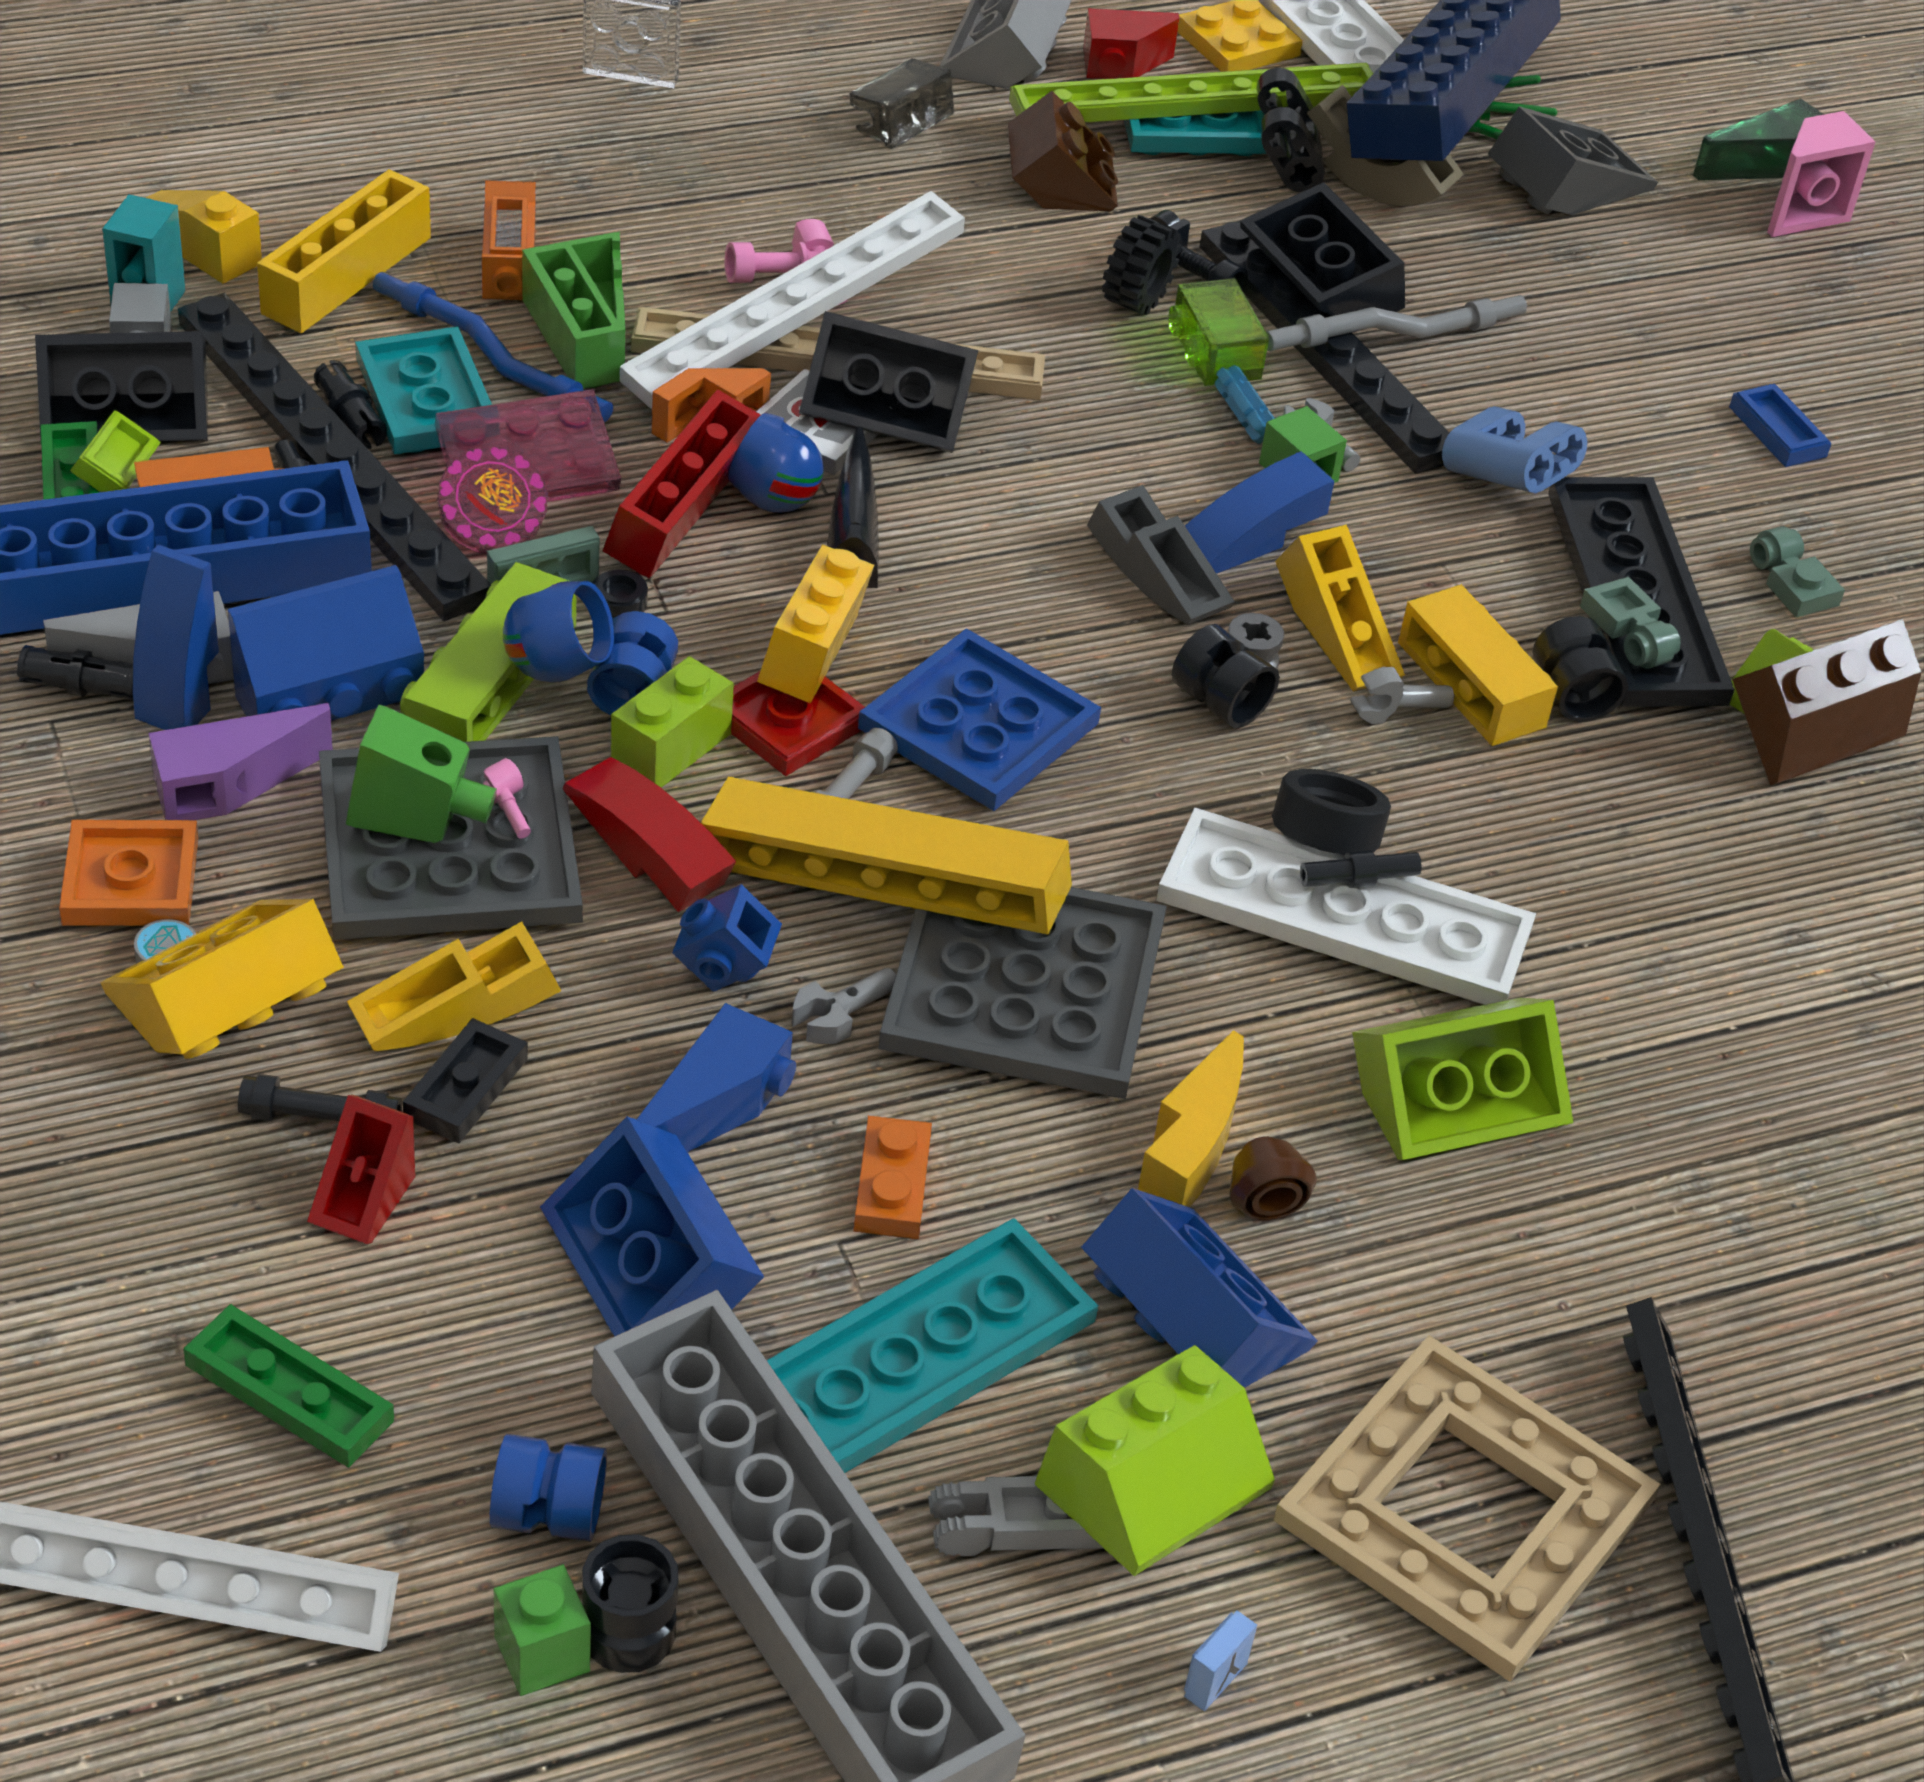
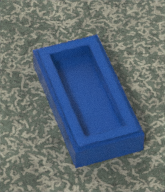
[1729,383,1832,467]

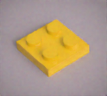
[1178,0,1303,72]

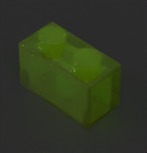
[1168,278,1269,386]

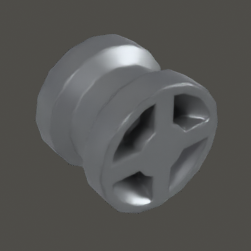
[1228,613,1284,669]

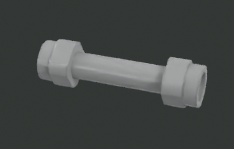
[812,728,898,799]

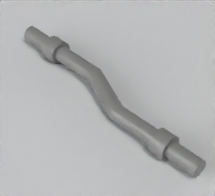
[1263,295,1527,351]

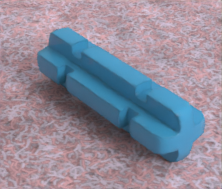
[1215,365,1275,444]

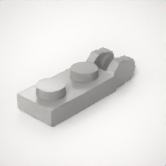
[928,1476,1103,1557]

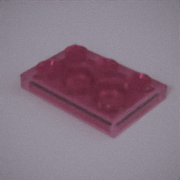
[435,389,621,516]

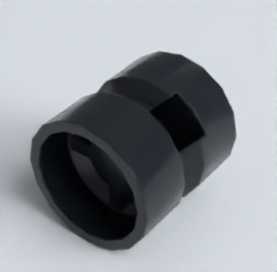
[1532,616,1629,722]
[1171,624,1280,728]
[582,1534,678,1673]

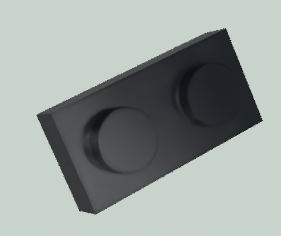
[402,1018,528,1144]

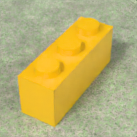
[757,544,874,703]
[1398,584,1558,746]

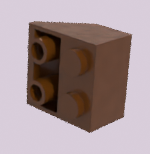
[1008,91,1118,212]

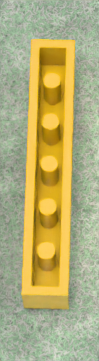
[701,776,1072,935]

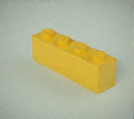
[257,169,431,334]

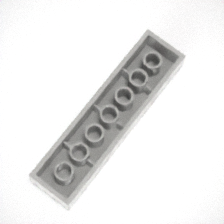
[591,1290,1026,1782]

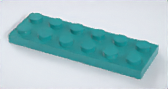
[767,1218,1099,1473]

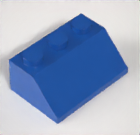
[228,565,424,721]
[540,1116,764,1336]
[1081,1188,1318,1388]

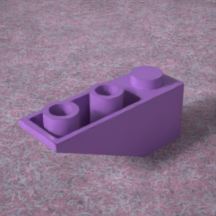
[149,703,333,820]

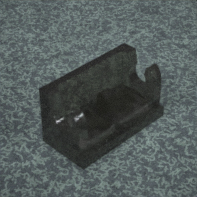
[849,58,954,149]

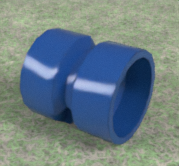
[587,611,678,715]
[489,1434,607,1542]

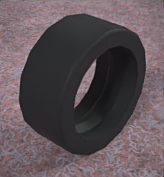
[1272,769,1391,855]

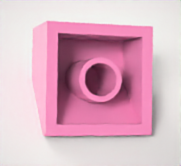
[1767,111,1875,237]

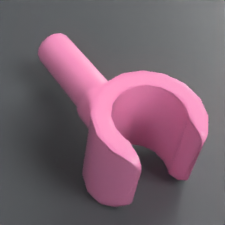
[483,758,531,839]

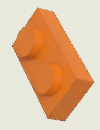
[853,1115,932,1239]

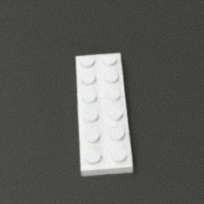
[1156,808,1536,1005]

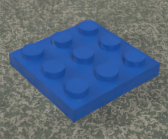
[858,628,1101,811]

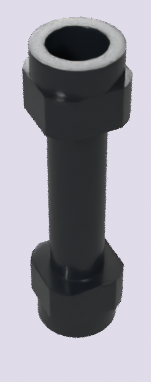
[238,1074,402,1122]

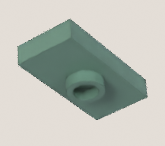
[487,526,600,584]

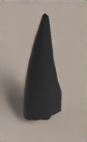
[827,427,879,588]

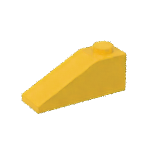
[146,190,262,284]
[1275,524,1405,692]

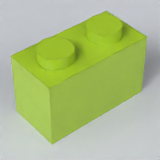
[611,656,734,788]

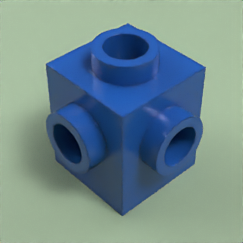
[672,884,782,992]

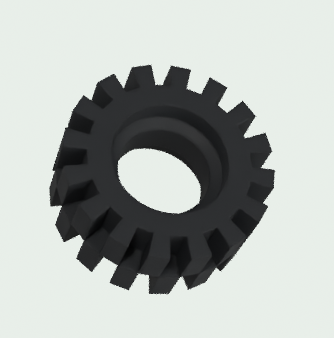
[1102,215,1182,315]

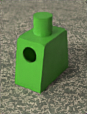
[345,705,497,843]

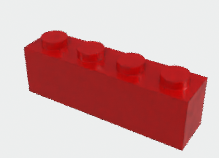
[602,389,761,579]

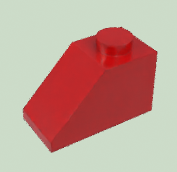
[1083,8,1180,79]

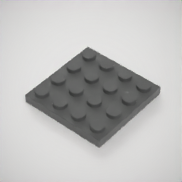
[319,736,583,940]
[878,887,1167,1099]

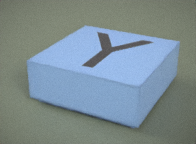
[1184,1610,1257,1712]

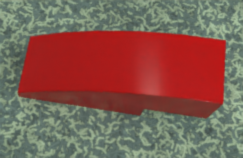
[562,757,736,913]

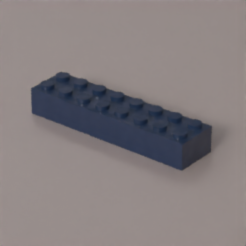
[1347,0,1561,161]

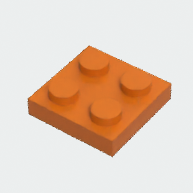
[59,820,199,926]

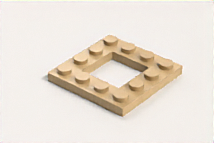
[1273,1335,1661,1682]

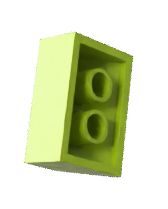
[1352,997,1574,1160]
[1034,1345,1275,1576]

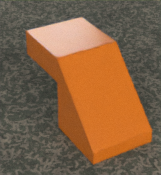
[651,368,771,443]

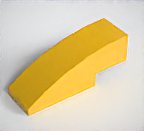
[347,921,561,1052]
[1138,1030,1244,1207]

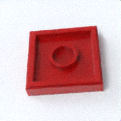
[731,671,865,777]

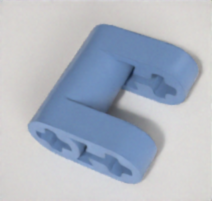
[1442,406,1587,493]

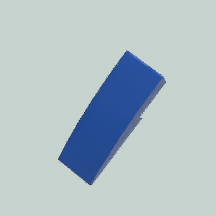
[1185,451,1334,574]
[133,544,219,730]

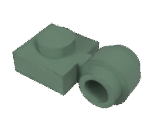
[1750,526,1845,618]
[1580,577,1681,669]

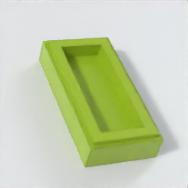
[70,410,161,492]

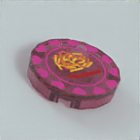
[437,445,548,554]

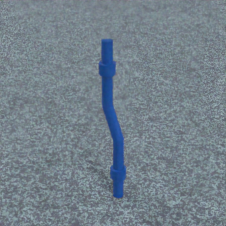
[373,272,613,422]

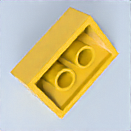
[100,899,344,1059]

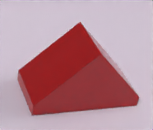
[307,1094,416,1244]

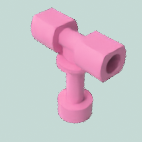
[724,219,847,306]

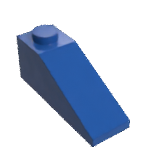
[636,1003,796,1152]

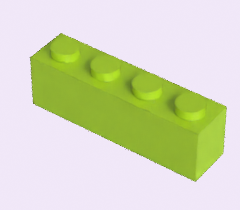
[400,562,576,742]

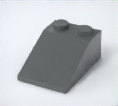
[1488,106,1658,215]

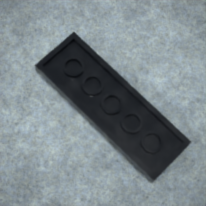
[1548,477,1735,707]

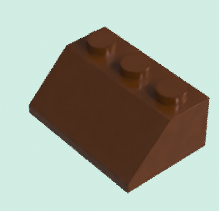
[1732,619,1922,786]

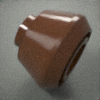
[1229,1136,1317,1220]

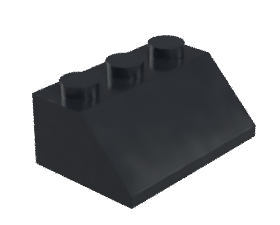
[1240,182,1405,316]
[799,311,979,453]
[35,331,208,442]

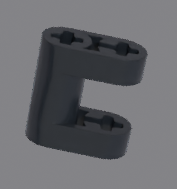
[1256,67,1325,192]

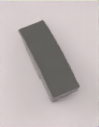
[1087,485,1235,625]

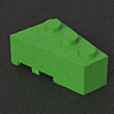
[522,231,626,389]

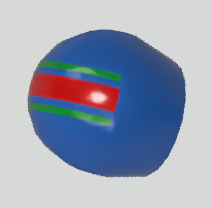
[728,412,824,513]
[503,581,614,683]

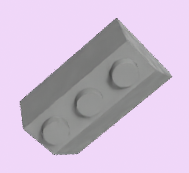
[938,0,1072,89]

